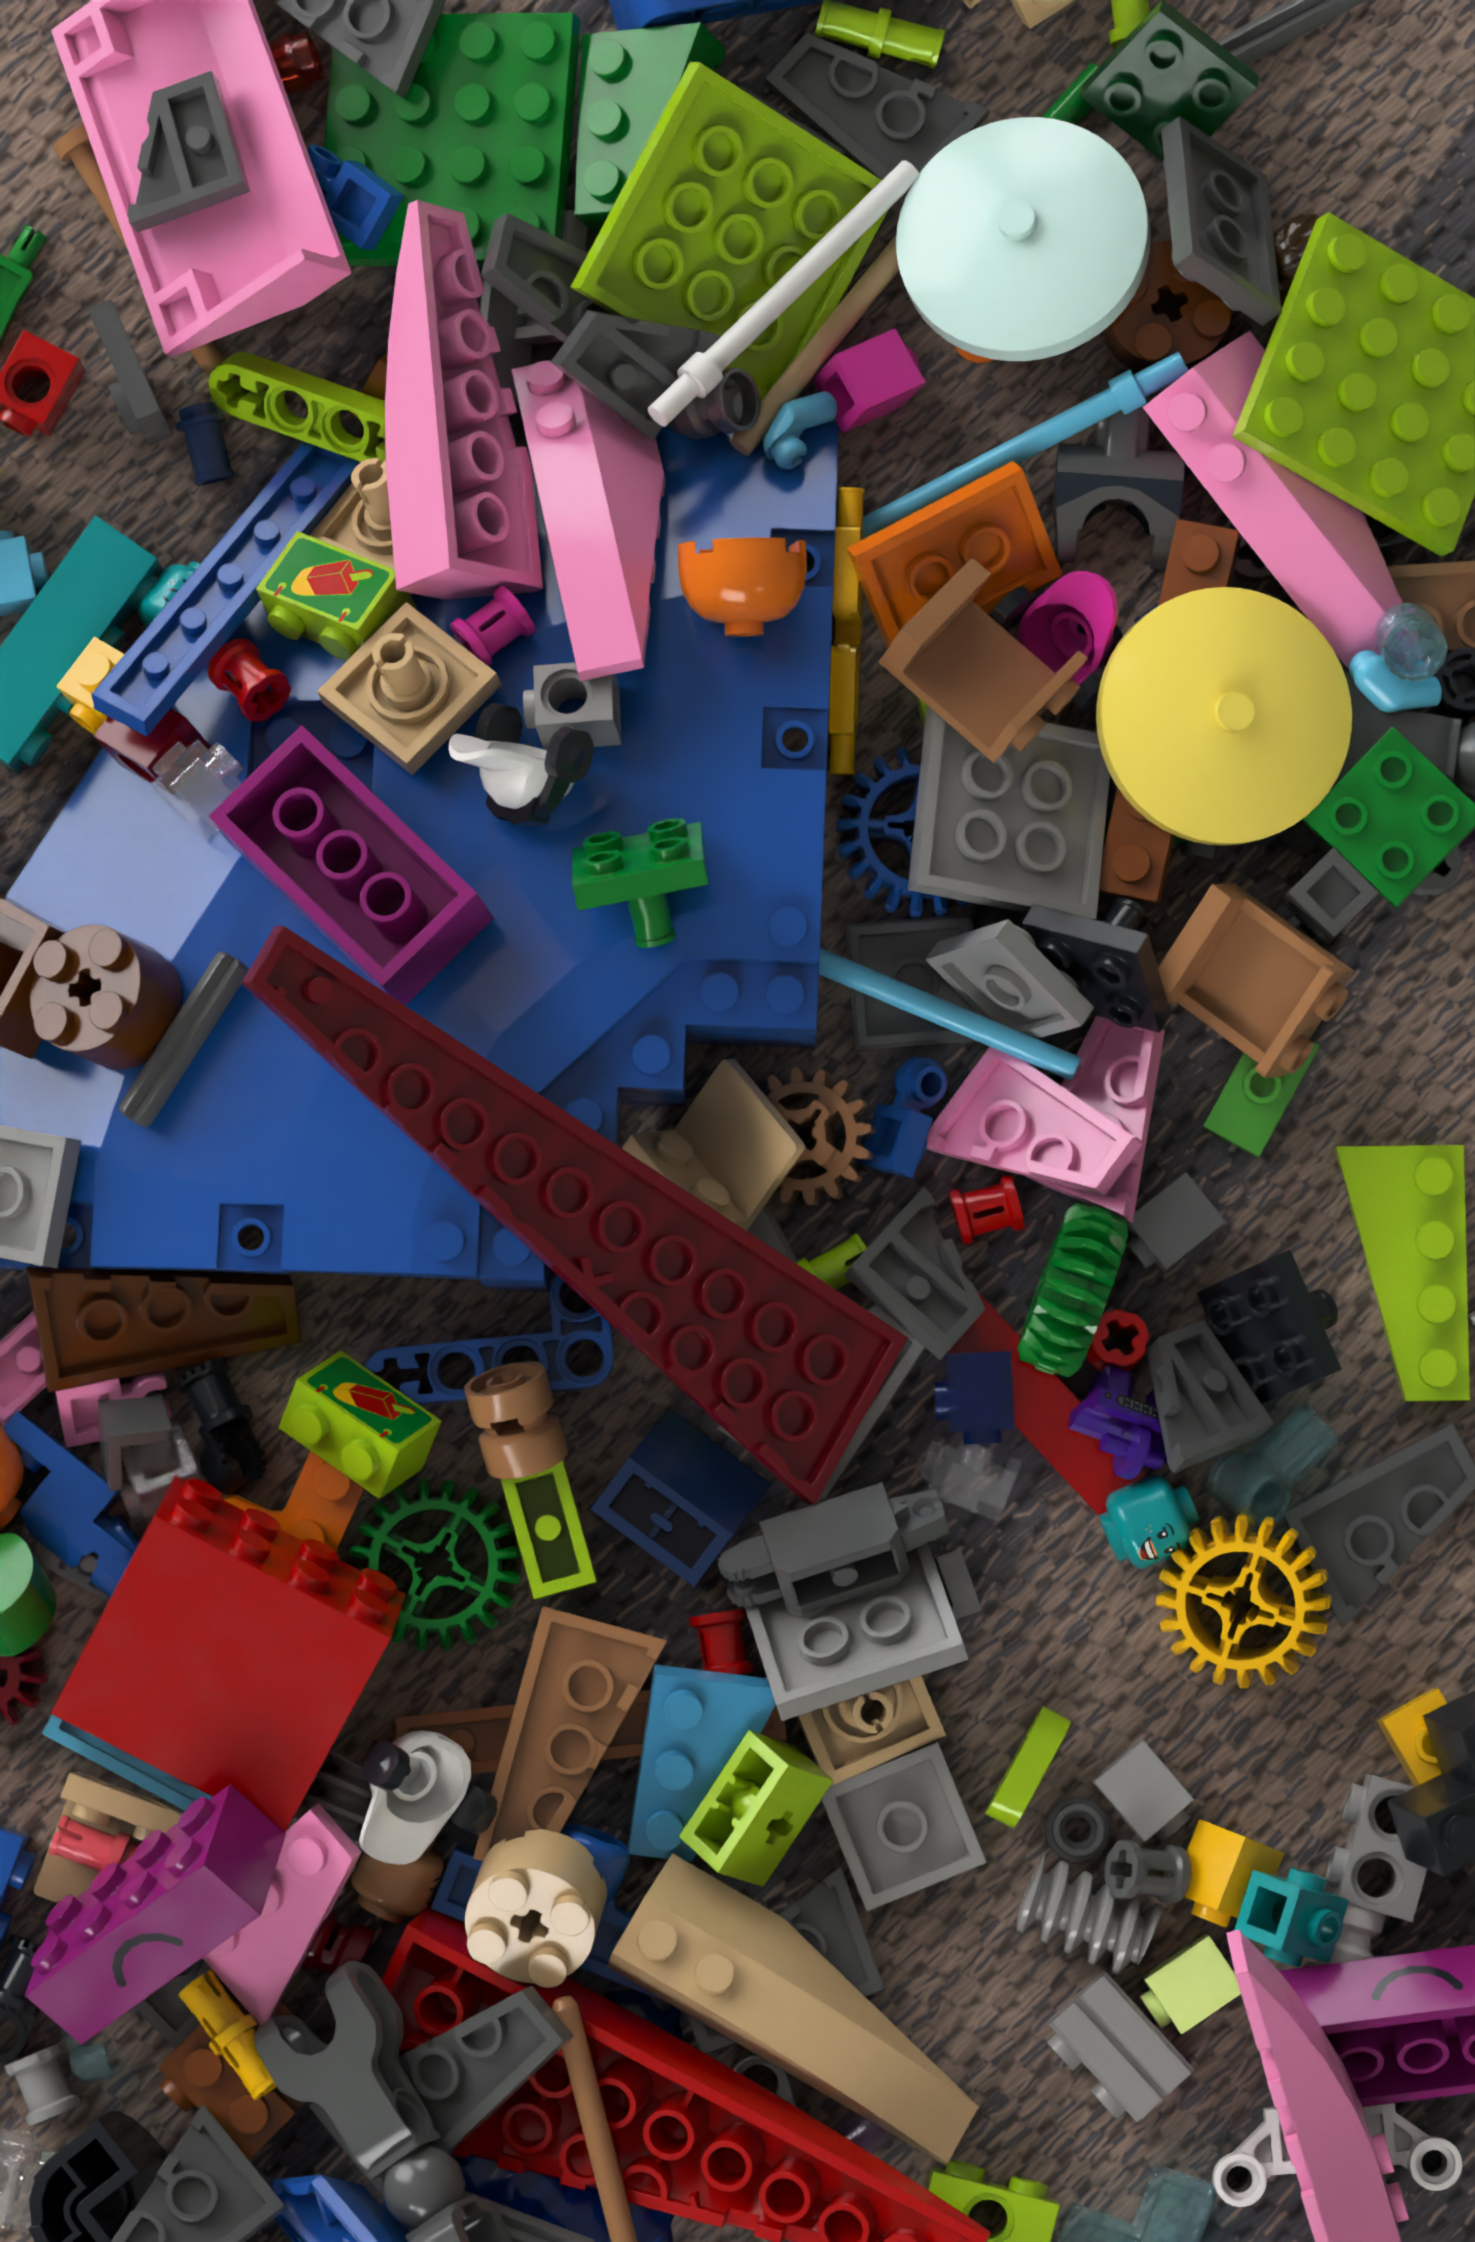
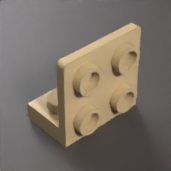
[622,1058,805,1231]
[34,1771,184,1903]

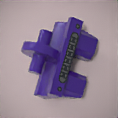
[1068,1366,1168,1480]

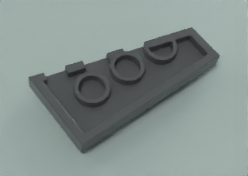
[272,0,446,99]
[481,213,682,435]
[309,1986,574,2199]

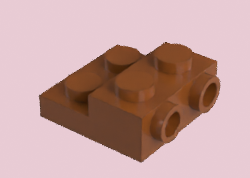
[158,1993,324,2160]

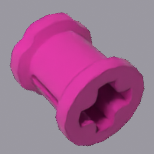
[450,585,536,666]

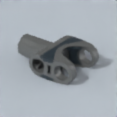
[1053,376,1185,570]

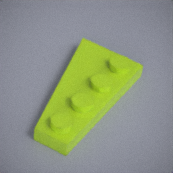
[1334,1145,1470,1402]

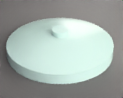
[896,117,1151,361]

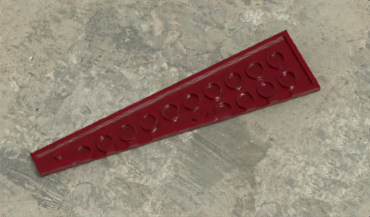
[242,926,908,1505]

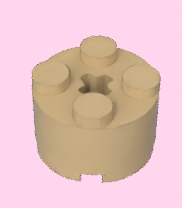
[465,1829,607,1988]

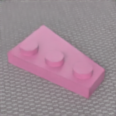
[1025,1016,1165,1223]
[926,1047,1143,1196]

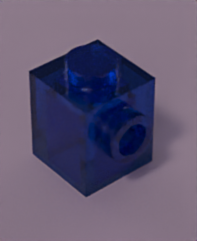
[934,1351,1015,1445]

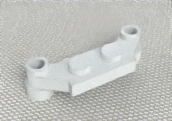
[1212,2103,1462,2207]

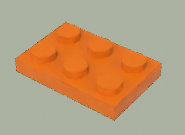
[846,461,1063,649]

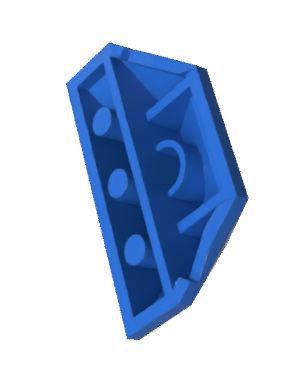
[267,2175,409,2242]

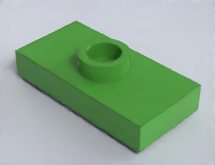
[1202,1041,1320,1159]

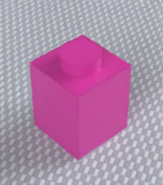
[812,328,926,434]

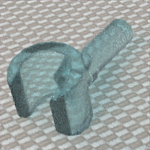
[55,2022,114,2083]

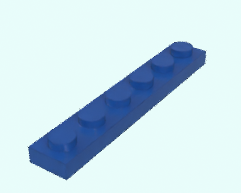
[91,441,361,737]

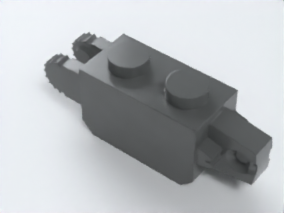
[718,1482,950,1615]

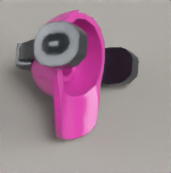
[990,571,1123,711]

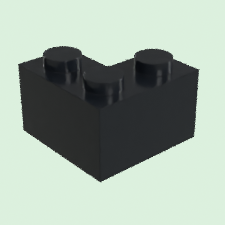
[1387,1690,1475,1877]

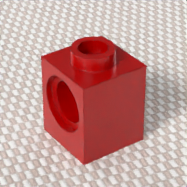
[0,330,86,438]

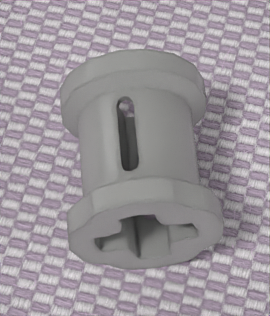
[4,2043,82,2127]

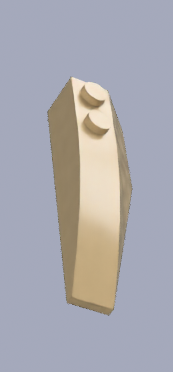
[607,1853,979,2165]

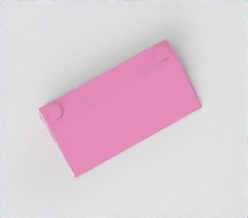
[51,0,351,357]

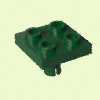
[1080,0,1260,161]

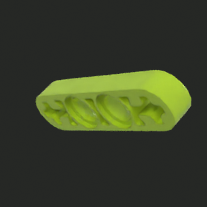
[208,352,386,465]

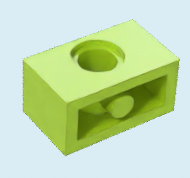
[926,2159,1060,2242]

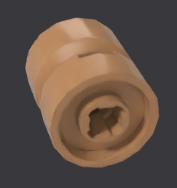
[464,1361,568,1479]

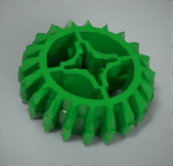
[1017,1202,1128,1377]
[349,1478,522,1652]

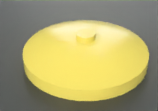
[1096,587,1352,846]

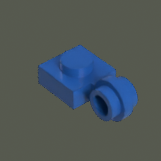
[307,144,404,250]
[857,1057,947,1178]

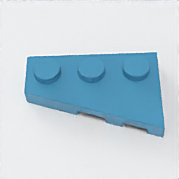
[627,1664,776,1862]

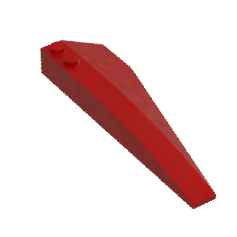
[382,1904,991,2242]

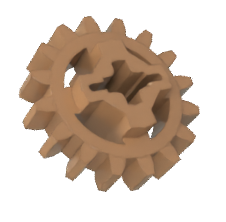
[766,1067,876,1207]

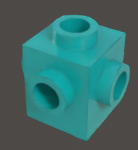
[1234,1867,1349,1967]

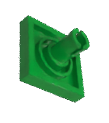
[1303,726,1475,909]
[572,818,709,948]

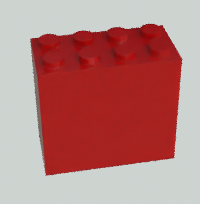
[50,1475,406,1832]

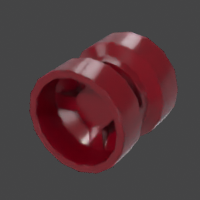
[300,1911,376,1977]

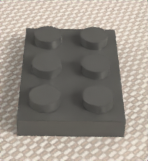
[1161,116,1282,326]

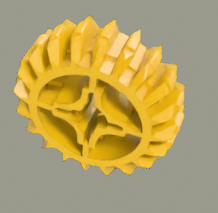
[1156,1513,1332,1688]

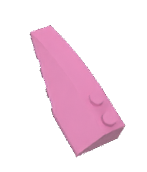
[385,200,543,600]
[1143,331,1433,678]
[511,361,666,681]
[1226,1930,1409,2242]

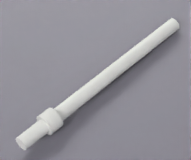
[648,160,919,427]

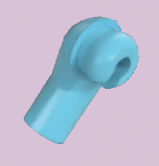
[763,391,837,470]
[1349,650,1442,713]

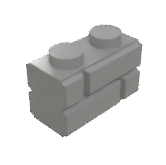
[1046,1970,1194,2122]

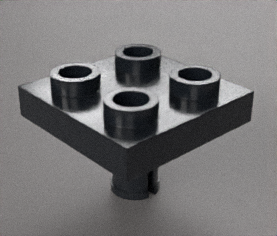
[1022,897,1171,1033]
[1197,1250,1342,1404]

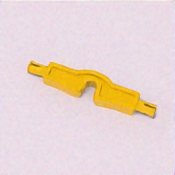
[828,487,865,775]

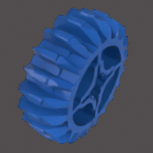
[835,747,970,918]

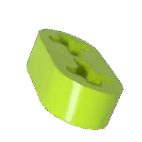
[985,1706,1071,1829]

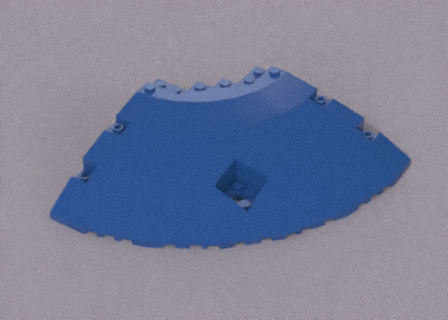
[0,420,839,1292]

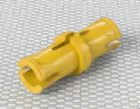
[178,1970,277,2101]

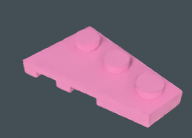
[202,1803,362,2025]

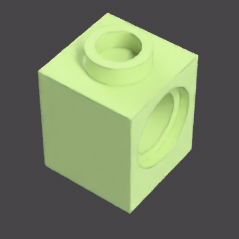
[1139,1933,1241,2034]

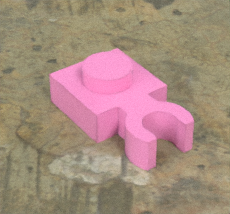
[55,1370,172,1448]

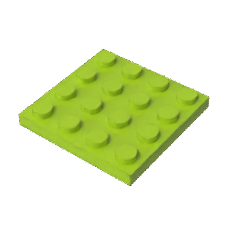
[570,62,889,401]
[1232,212,1475,557]

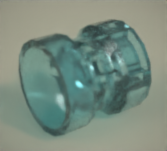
[1375,603,1447,681]

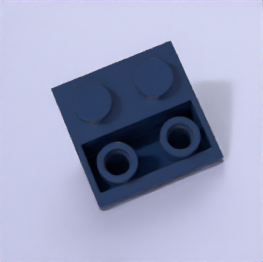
[590,1408,772,1588]

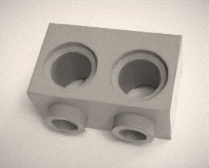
[1325,1774,1427,1922]

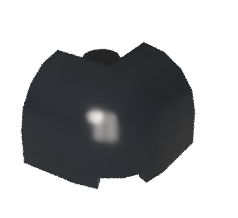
[28,2111,165,2242]

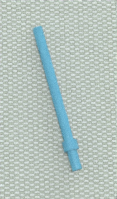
[862,351,1189,538]
[819,948,1082,1081]

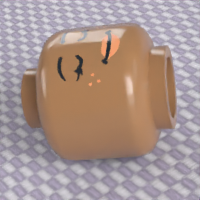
[351,1838,446,1924]

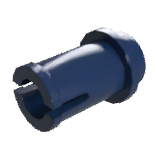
[176,402,235,486]

